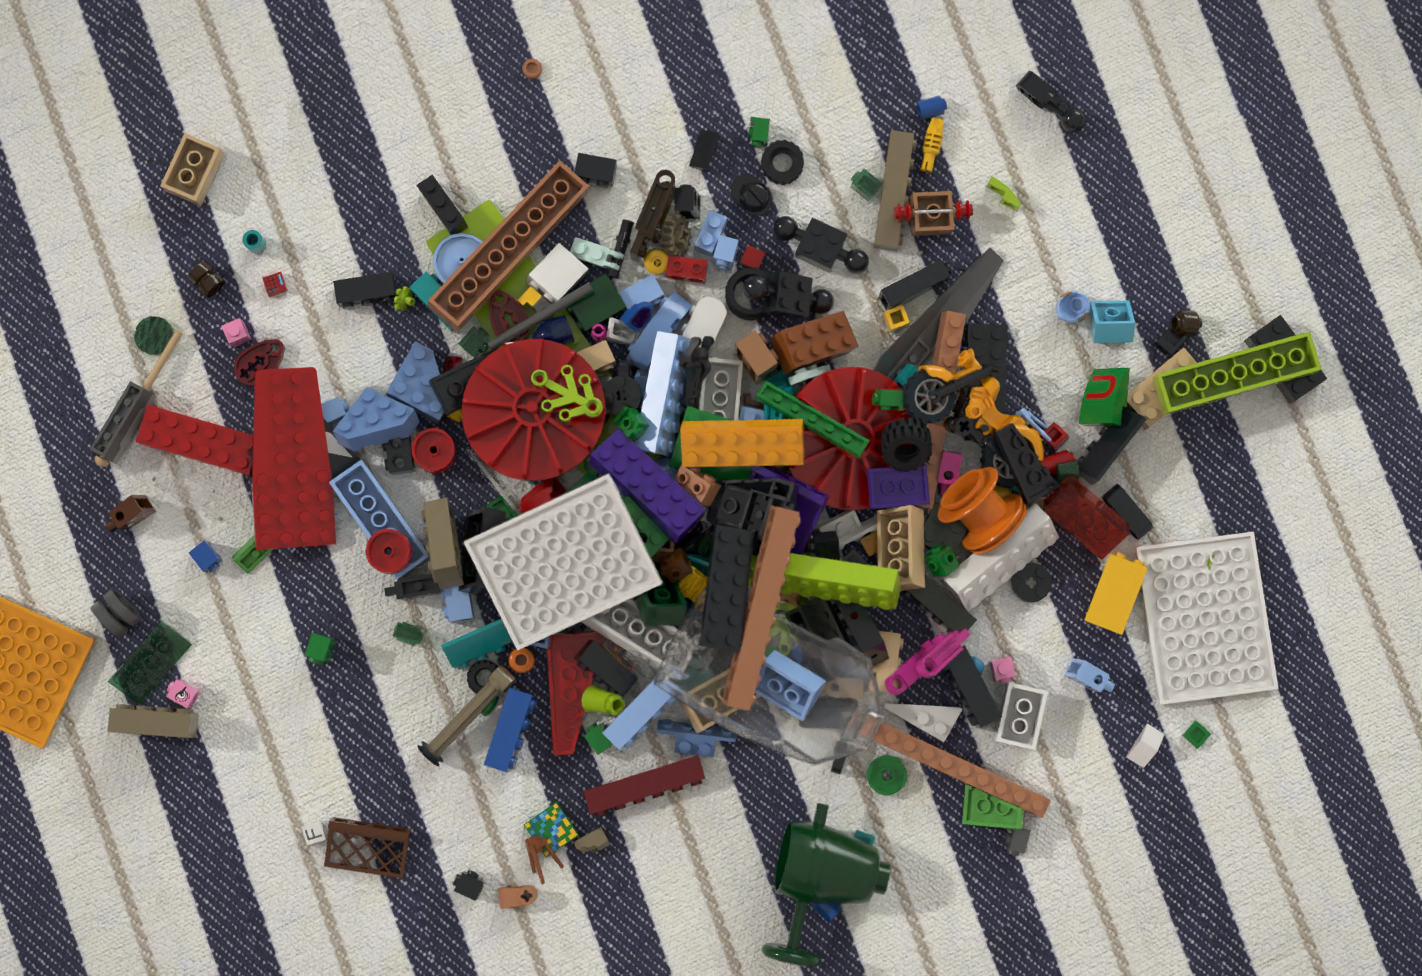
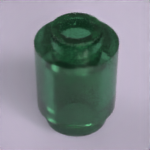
[393,622,424,647]

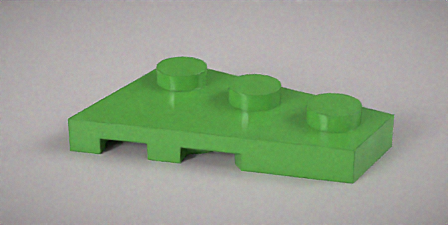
[962,784,1024,830]

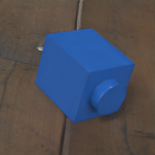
[188,540,223,573]

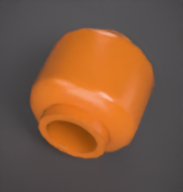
[509,648,535,674]

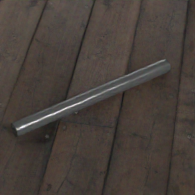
[487,283,594,351]

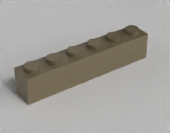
[873,130,917,251]

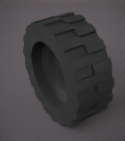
[761,140,804,185]

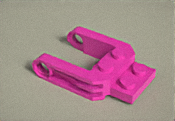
[885,628,970,695]

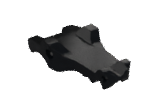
[679,336,714,408]

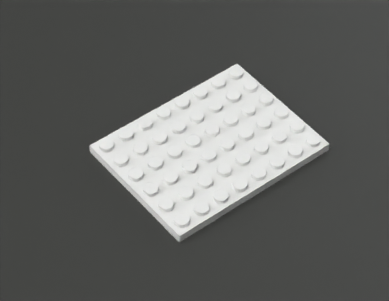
[464,473,663,650]
[1135,532,1278,705]

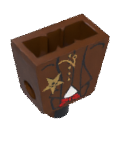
[105,495,156,532]

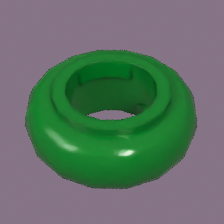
[481,696,499,716]

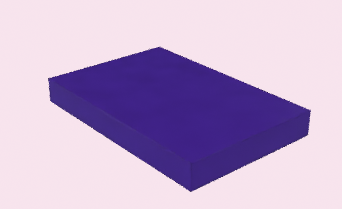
[867,464,930,509]

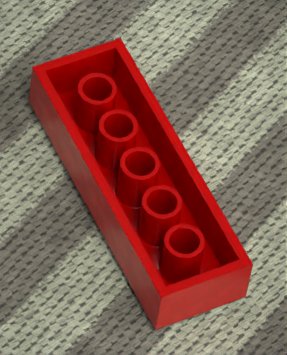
[136,404,253,477]

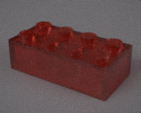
[1042,474,1129,560]

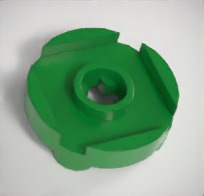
[867,755,907,795]

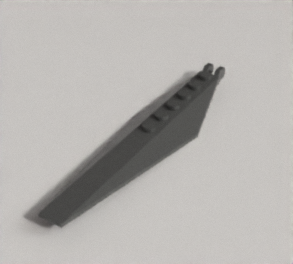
[873,247,1004,398]

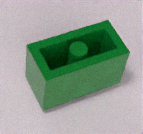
[305,633,337,665]

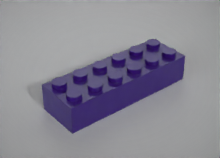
[589,428,706,544]

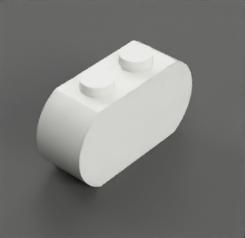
[680,297,727,354]

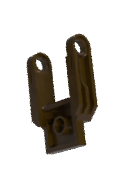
[630,170,675,263]

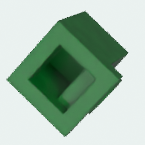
[748,117,770,148]
[872,389,904,411]
[613,407,649,440]

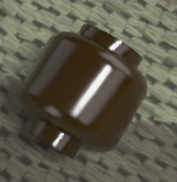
[1171,311,1202,336]

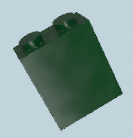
[566,274,627,334]

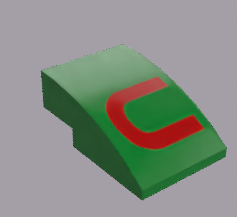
[1079,368,1130,426]

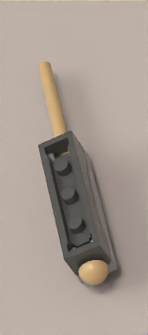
[90,330,183,467]

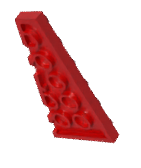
[547,632,604,755]

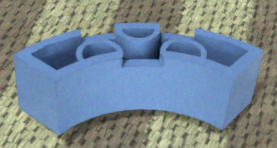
[626,292,693,372]

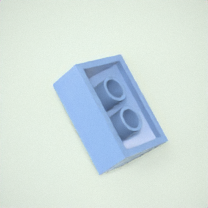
[755,650,826,722]

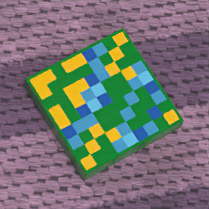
[523,802,579,858]

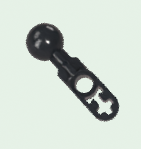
[1016,70,1086,133]

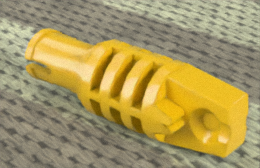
[920,118,944,173]

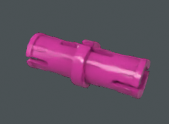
[591,324,607,343]

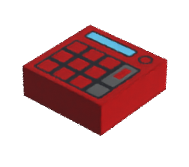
[262,272,288,297]

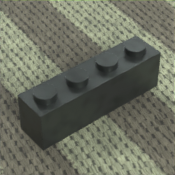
[901,575,977,633]

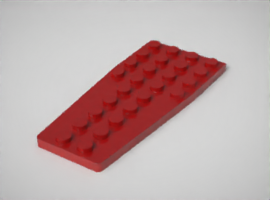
[252,367,336,550]

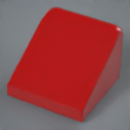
[1040,422,1069,452]

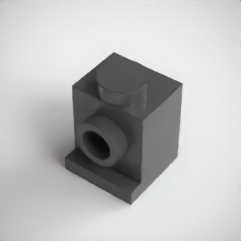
[1005,828,1031,856]

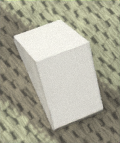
[606,318,640,345]
[1126,724,1164,768]

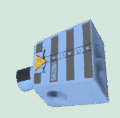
[1064,658,1115,694]

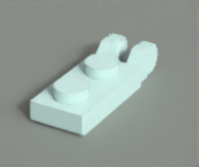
[570,237,624,271]

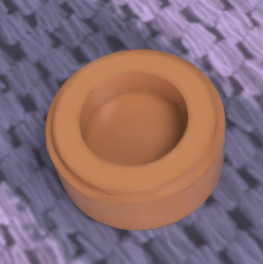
[522,59,542,79]

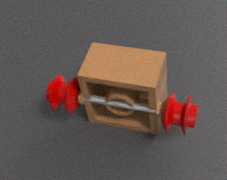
[894,191,973,236]

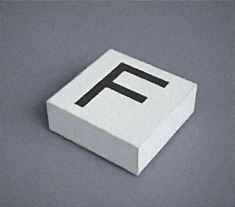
[301,820,327,846]

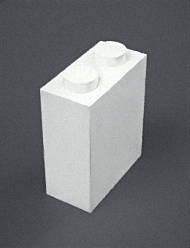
[526,243,588,304]

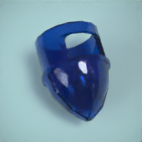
[532,314,575,346]

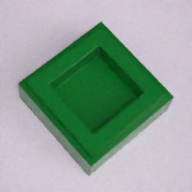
[1182,721,1211,749]

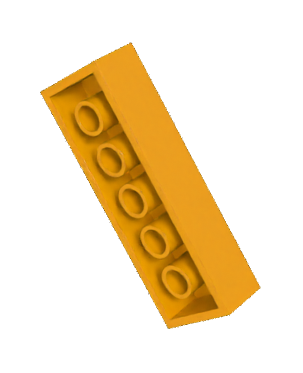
[680,419,805,467]

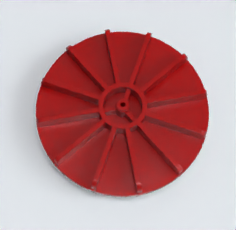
[462,338,606,481]
[786,367,914,510]

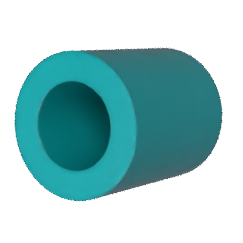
[242,230,266,254]

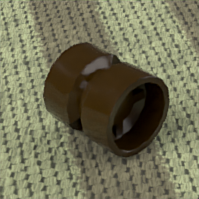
[187,261,225,298]

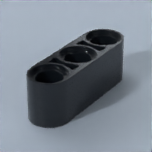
[1101,484,1154,540]

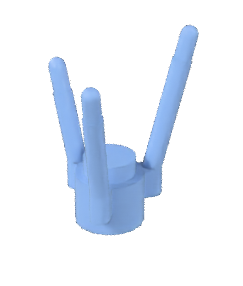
[1014,408,1051,442]

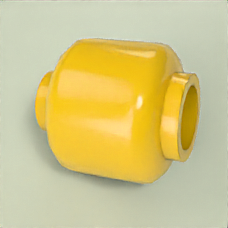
[643,248,668,275]

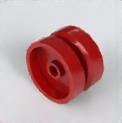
[411,428,457,474]
[365,529,413,575]

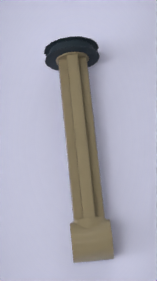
[417,665,516,766]

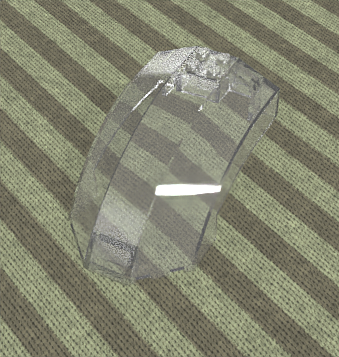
[653,587,885,765]

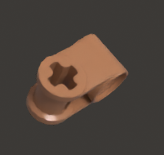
[498,885,538,909]

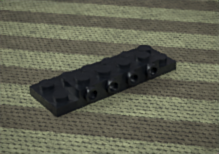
[963,323,1007,441]

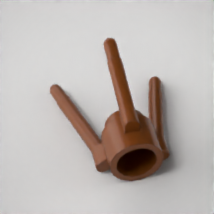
[525,834,564,884]

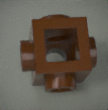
[659,547,693,583]

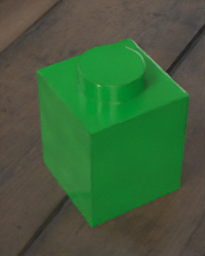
[584,722,613,755]

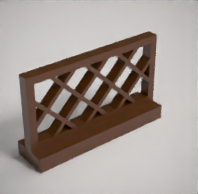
[324,817,411,879]

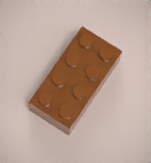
[769,311,859,374]

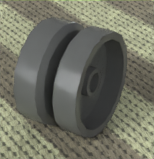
[90,588,142,639]

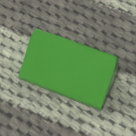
[232,535,273,574]

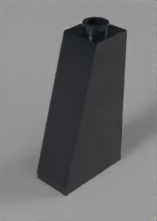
[878,259,951,311]

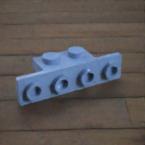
[656,719,737,757]

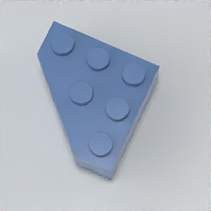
[386,341,445,424]
[333,387,420,452]

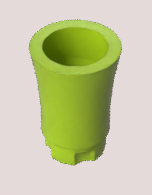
[582,685,625,715]

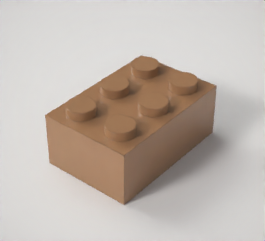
[735,330,778,385]

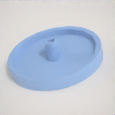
[433,233,482,284]

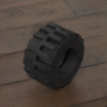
[881,417,932,472]

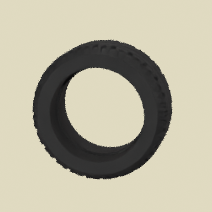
[725,267,769,321]

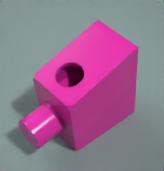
[937,450,963,495]

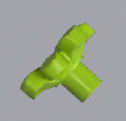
[394,286,415,311]

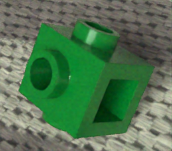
[924,544,959,577]

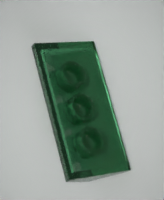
[108,620,192,705]

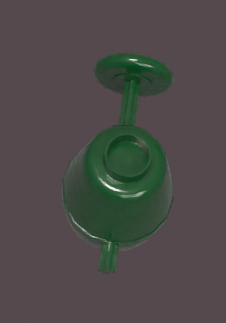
[761,803,891,967]

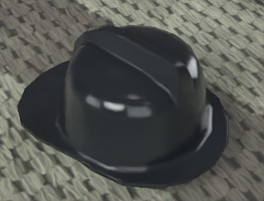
[731,174,772,216]

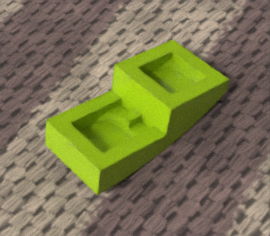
[986,177,1021,212]

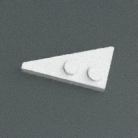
[883,703,962,742]

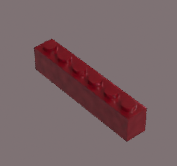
[583,755,705,817]

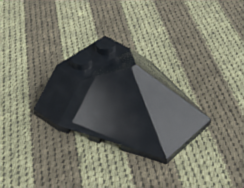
[706,478,797,557]

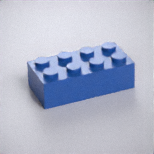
[484,688,537,773]

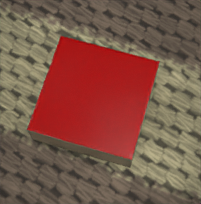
[740,245,765,268]

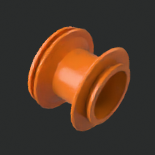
[938,467,1027,554]

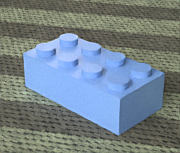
[603,673,680,750]

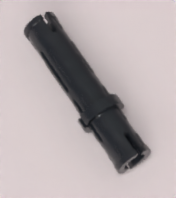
[607,219,634,279]

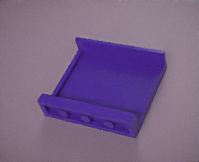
[749,465,830,555]

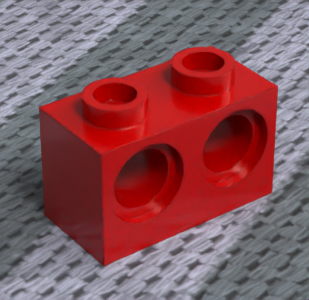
[666,255,708,284]

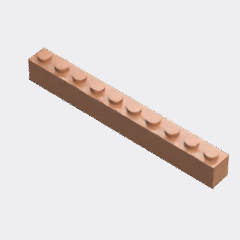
[914,311,966,509]
[722,505,800,711]
[858,716,1051,818]

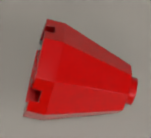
[519,477,566,514]

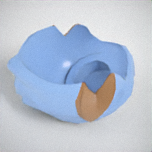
[1056,290,1090,324]

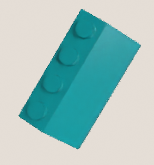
[441,619,515,670]

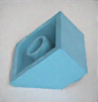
[1090,301,1135,344]

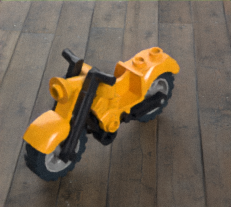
[902,348,1044,487]

